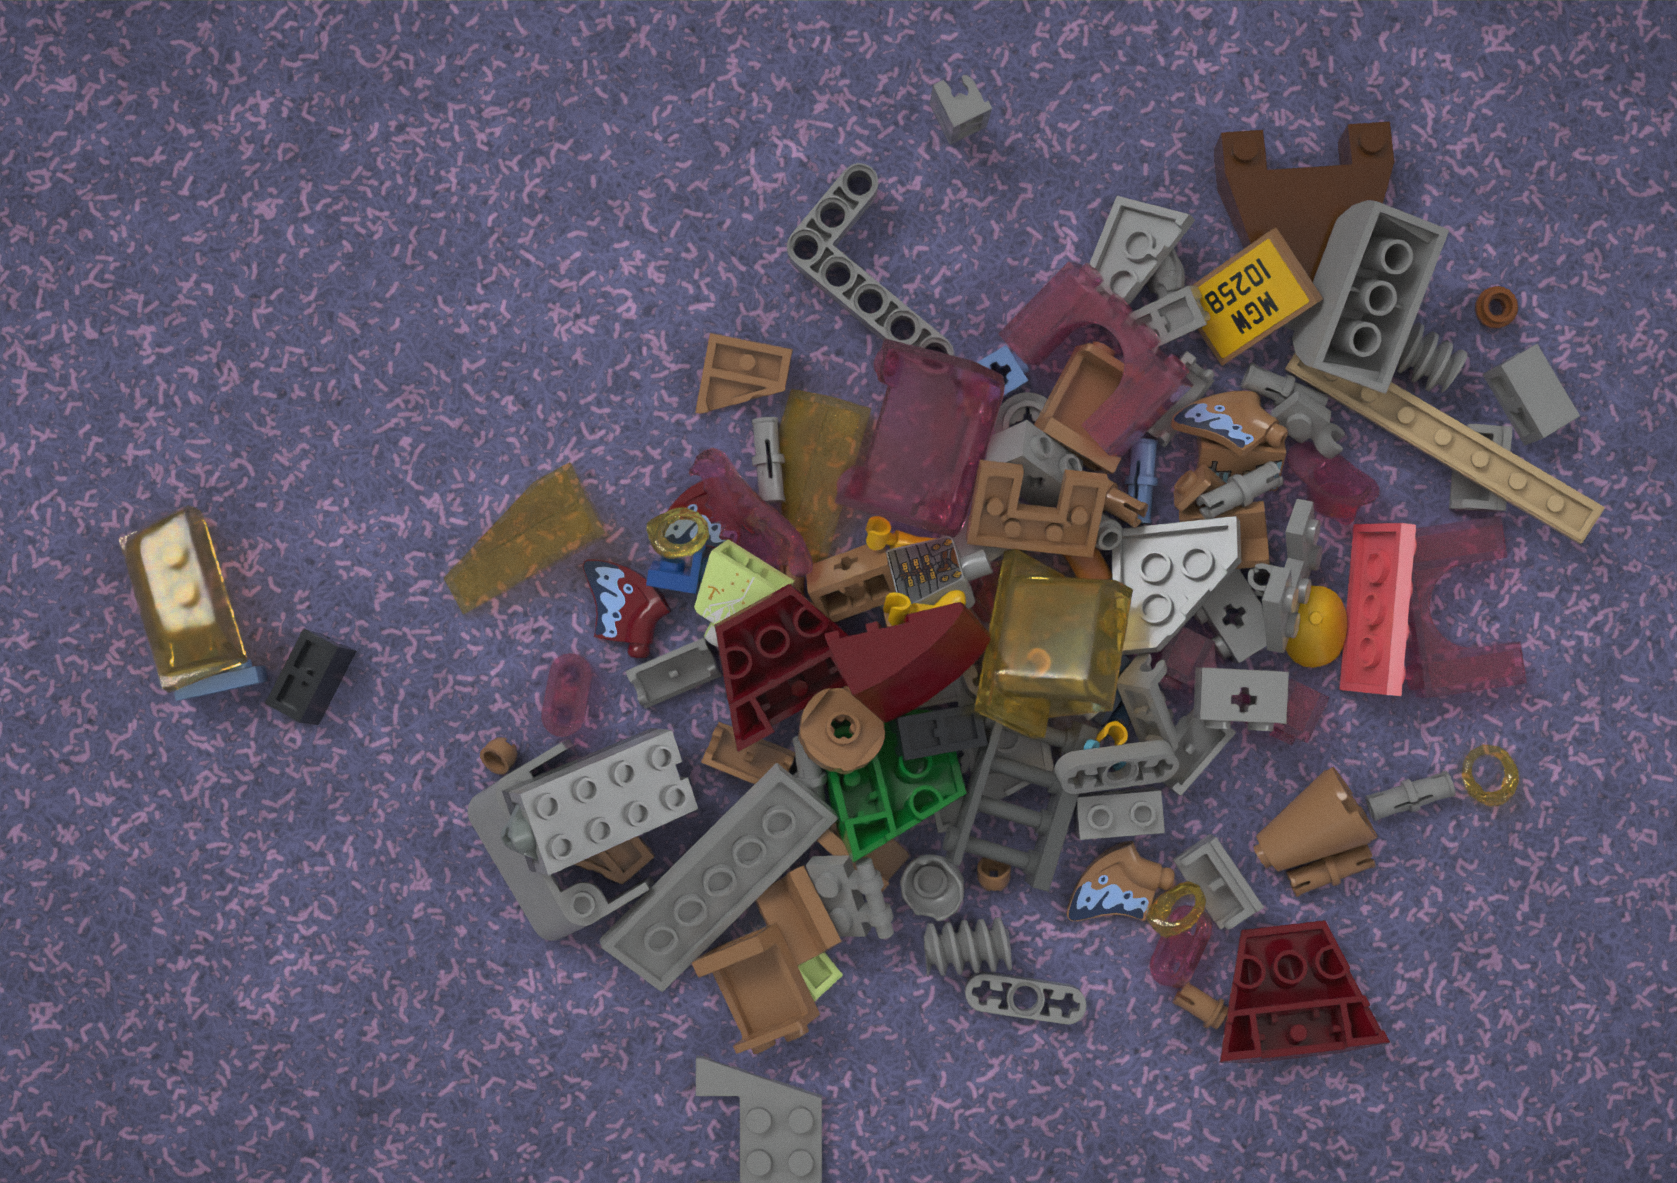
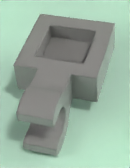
[1271,389,1345,459]

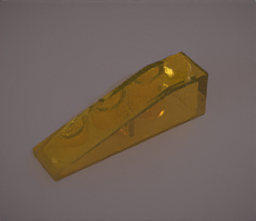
[779,389,871,566]
[444,462,610,615]

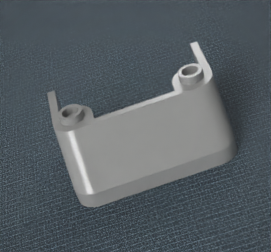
[468,739,655,941]

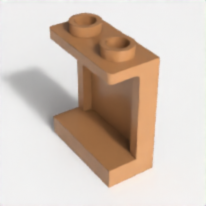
[1034,341,1159,474]
[691,922,820,1054]

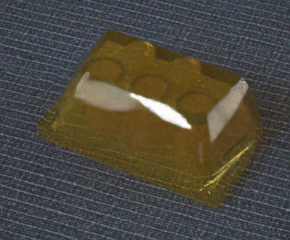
[118,505,248,693]

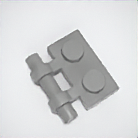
[806,855,894,939]

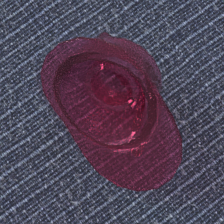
[1287,442,1379,525]

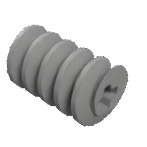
[1397,322,1467,393]
[924,917,1012,977]

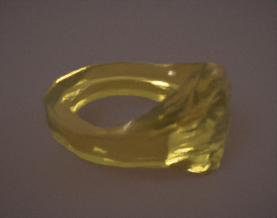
[646,508,709,559]
[1461,744,1519,807]
[1145,881,1206,938]

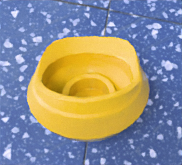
[1285,585,1347,668]

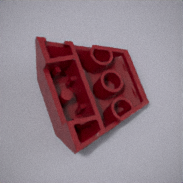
[714,584,849,752]
[824,602,991,723]
[1219,920,1390,1063]

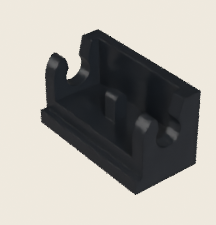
[265,628,357,725]
[888,703,988,761]

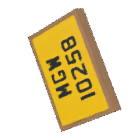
[1193,228,1323,366]

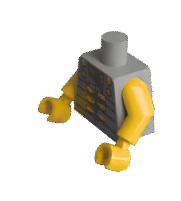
[865,516,993,626]

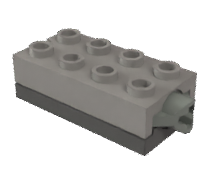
[500,728,698,876]

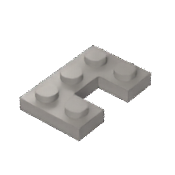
[1262,499,1322,653]

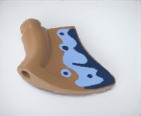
[1171,391,1288,457]
[1066,841,1175,921]

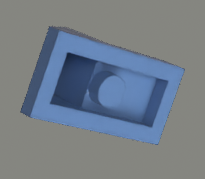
[174,642,268,701]

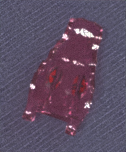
[688,448,813,578]

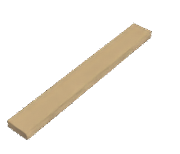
[1285,353,1605,545]

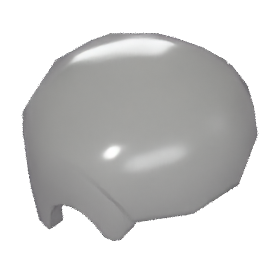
[900,854,964,921]

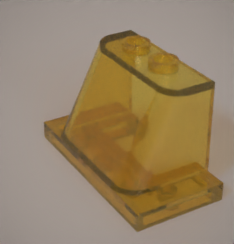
[974,549,1133,739]

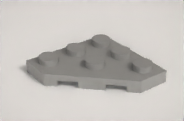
[1112,516,1242,655]

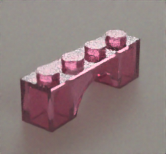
[1151,626,1330,746]

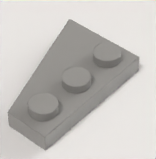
[1070,196,1195,327]

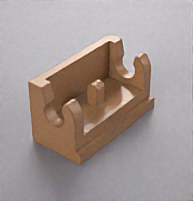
[701,722,795,784]

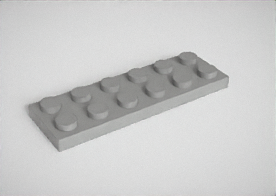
[599,763,838,992]

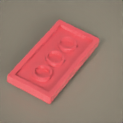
[1339,523,1417,696]

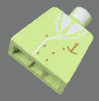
[694,539,795,647]

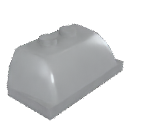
[1292,200,1449,394]

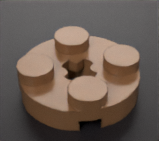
[798,686,885,774]

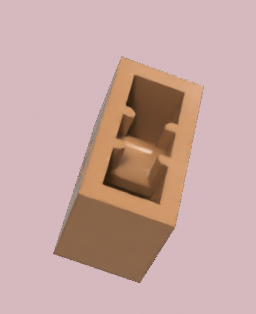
[805,544,896,622]

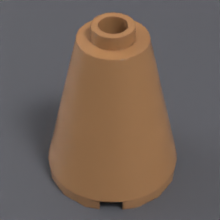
[1253,766,1377,872]

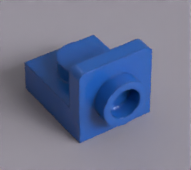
[646,544,708,594]

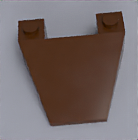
[1214,121,1395,282]

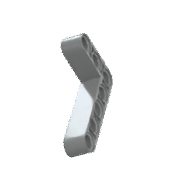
[787,163,954,378]

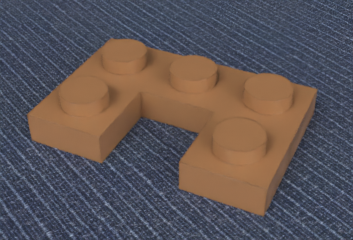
[966,460,1109,558]

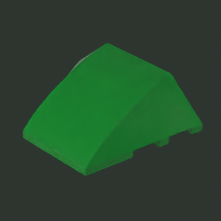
[822,709,967,863]

